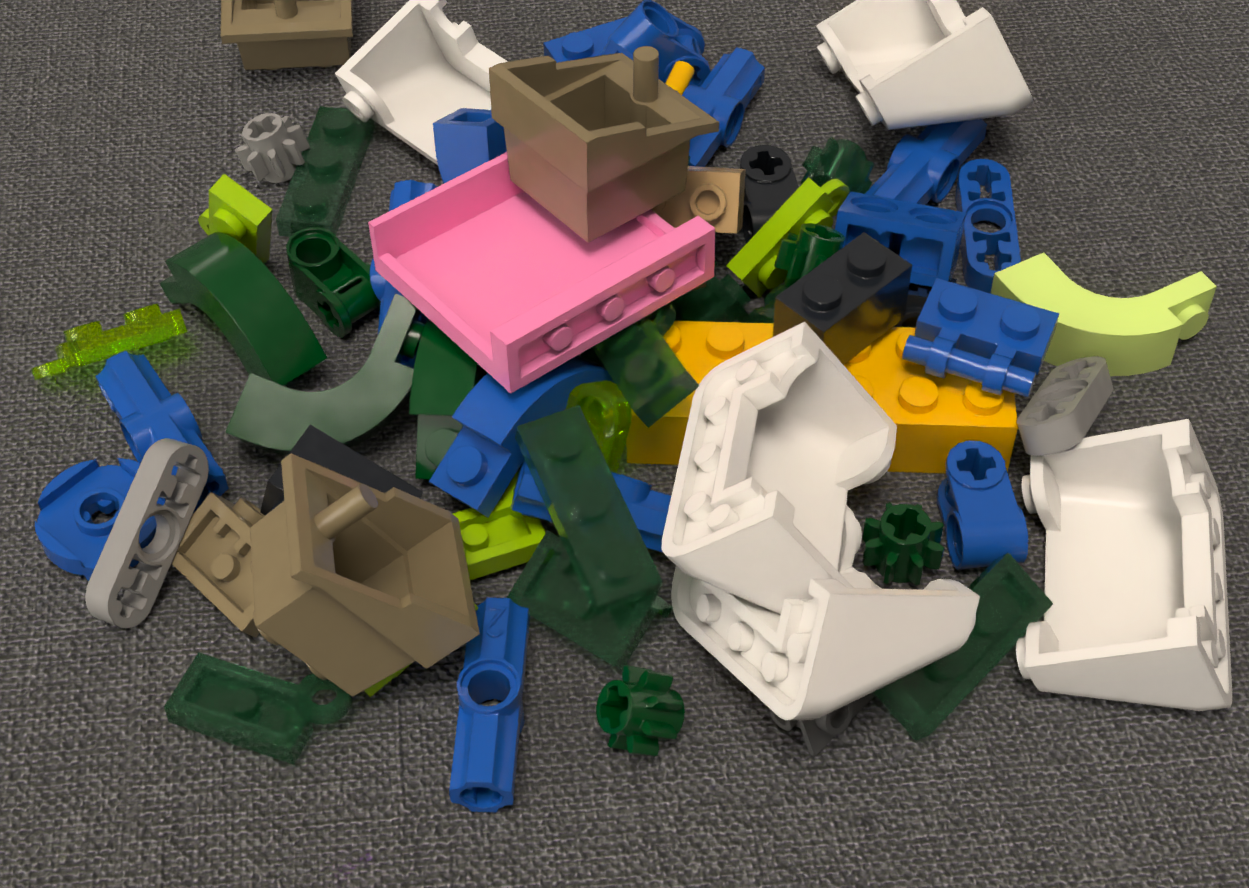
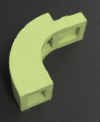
[991,252,1217,376]

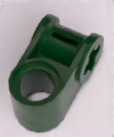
[286,227,381,338]

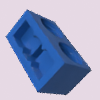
[835,191,966,287]

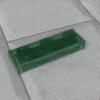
[276,106,375,237]
[515,405,663,615]
[874,553,1053,741]

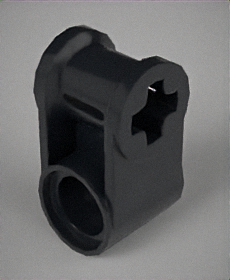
[740,145,799,244]

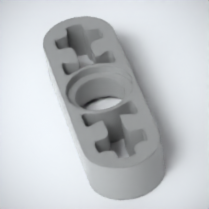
[1017,356,1114,456]
[85,438,209,628]

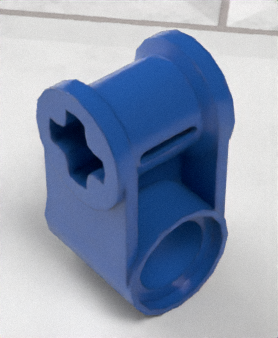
[607,0,711,86]
[937,440,1028,570]

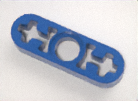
[955,159,1021,293]

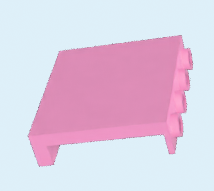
[368,152,715,393]

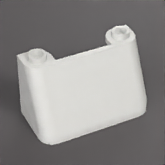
[335,0,508,165]
[816,0,1033,130]
[662,322,897,615]
[1016,419,1232,711]
[671,505,980,720]

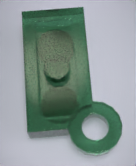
[593,302,700,428]
[164,652,353,765]

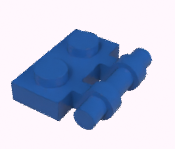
[902,278,1059,397]

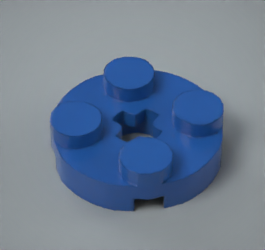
[34,458,166,581]

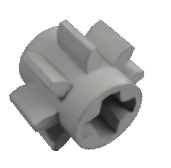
[235,113,310,183]

